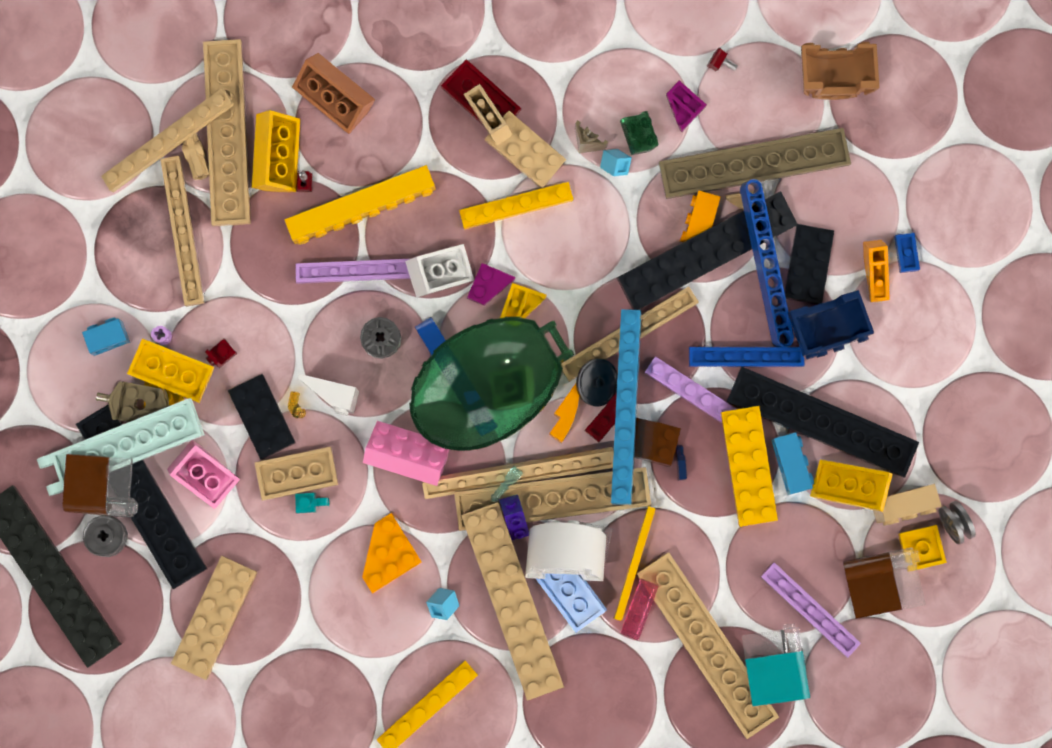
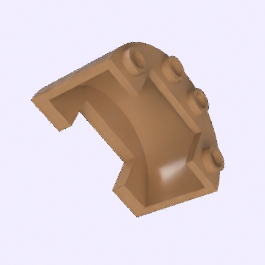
[801,42,880,100]

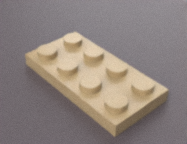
[484,111,566,189]
[255,447,339,501]

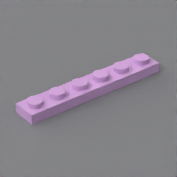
[296,259,411,284]
[645,356,736,423]
[760,562,861,658]

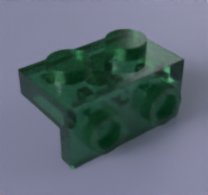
[620,111,659,155]

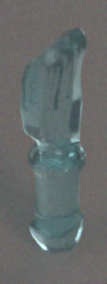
[491,466,523,502]

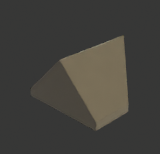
[575,120,608,154]

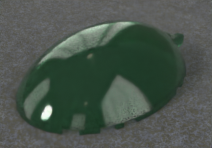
[409,317,574,451]

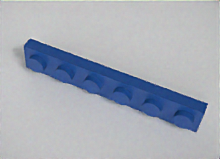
[689,347,805,367]

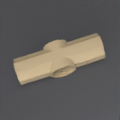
[182,132,209,180]

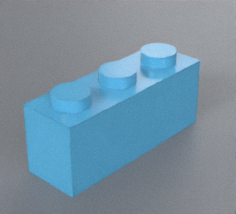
[771,433,814,496]

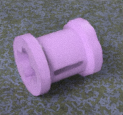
[151,326,172,345]

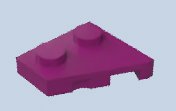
[467,263,515,306]

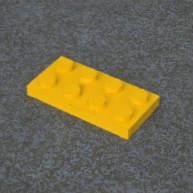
[127,338,214,403]
[810,459,893,512]

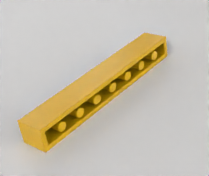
[284,165,436,245]

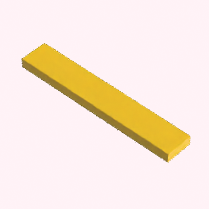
[613,506,656,621]

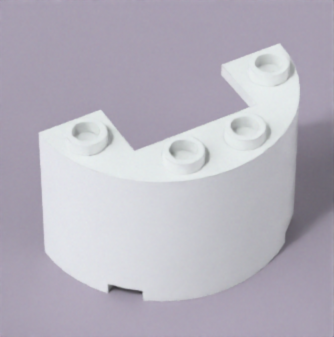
[525,520,606,581]

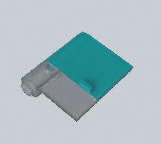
[741,624,811,707]

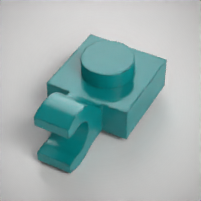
[295,493,330,514]

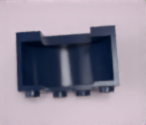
[788,290,874,360]

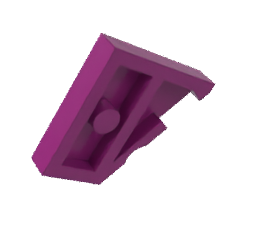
[666,80,707,132]

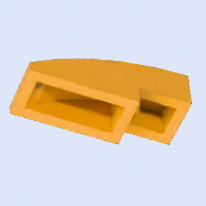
[549,383,579,444]

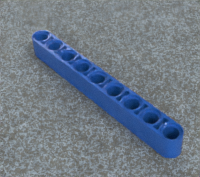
[740,179,794,347]

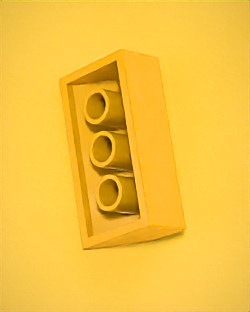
[252,110,300,192]

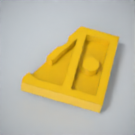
[500,283,547,326]

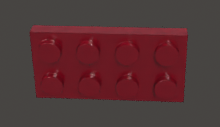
[441,59,521,125]

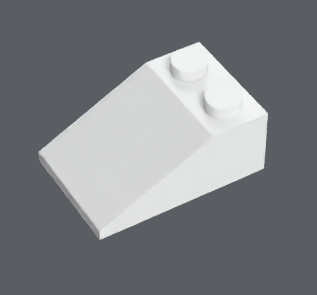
[405,244,474,298]
[298,374,359,416]

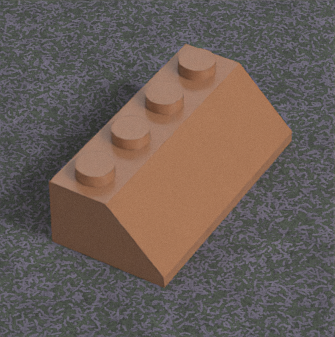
[292,53,375,134]

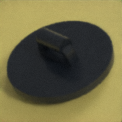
[576,358,618,407]

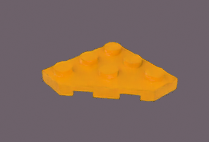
[362,513,422,594]

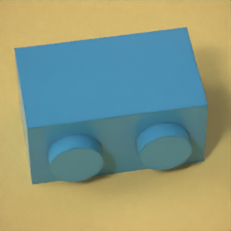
[82,318,130,356]

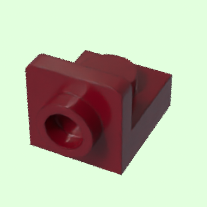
[205,338,237,368]

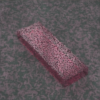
[620,578,659,641]

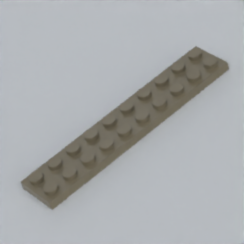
[659,128,851,199]

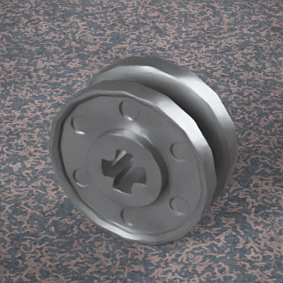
[360,317,401,359]
[938,501,976,544]
[83,516,128,557]

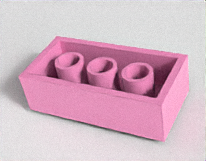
[363,421,451,486]

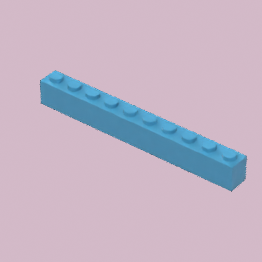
[611,309,641,505]

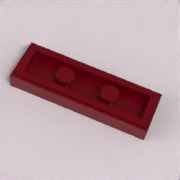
[584,393,617,443]

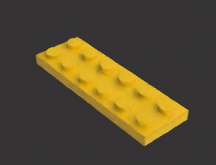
[720,406,778,527]

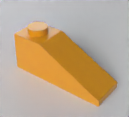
[863,239,890,302]

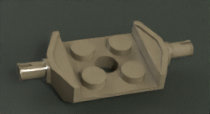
[96,381,171,422]

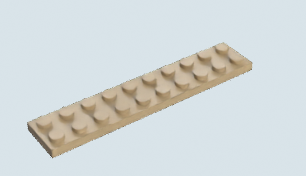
[203,39,251,227]
[454,467,651,531]
[461,502,564,701]
[636,552,779,739]

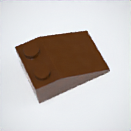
[634,418,681,467]

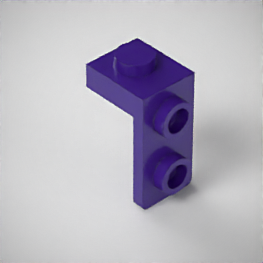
[499,494,529,541]

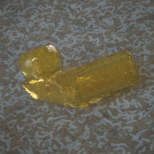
[288,391,306,419]

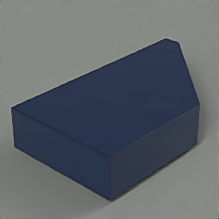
[675,445,687,481]

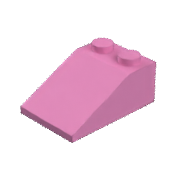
[167,440,240,509]

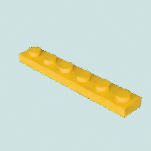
[459,182,573,229]
[377,660,478,748]

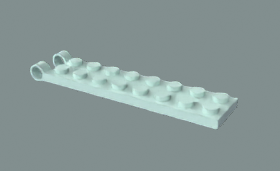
[37,398,205,496]

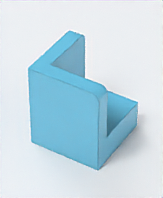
[600,149,632,176]
[426,588,459,620]

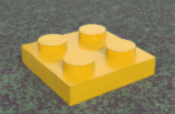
[898,525,947,572]

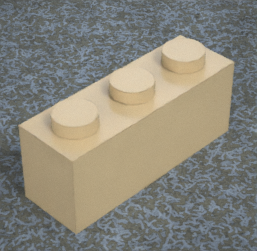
[464,84,513,145]

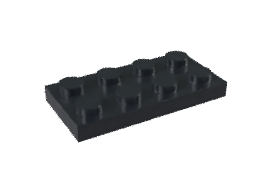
[785,224,834,305]
[228,374,296,460]

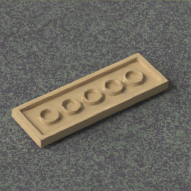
[171,556,257,680]

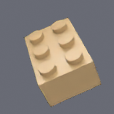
[873,484,942,526]

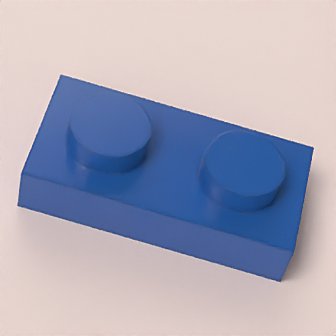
[894,233,920,273]

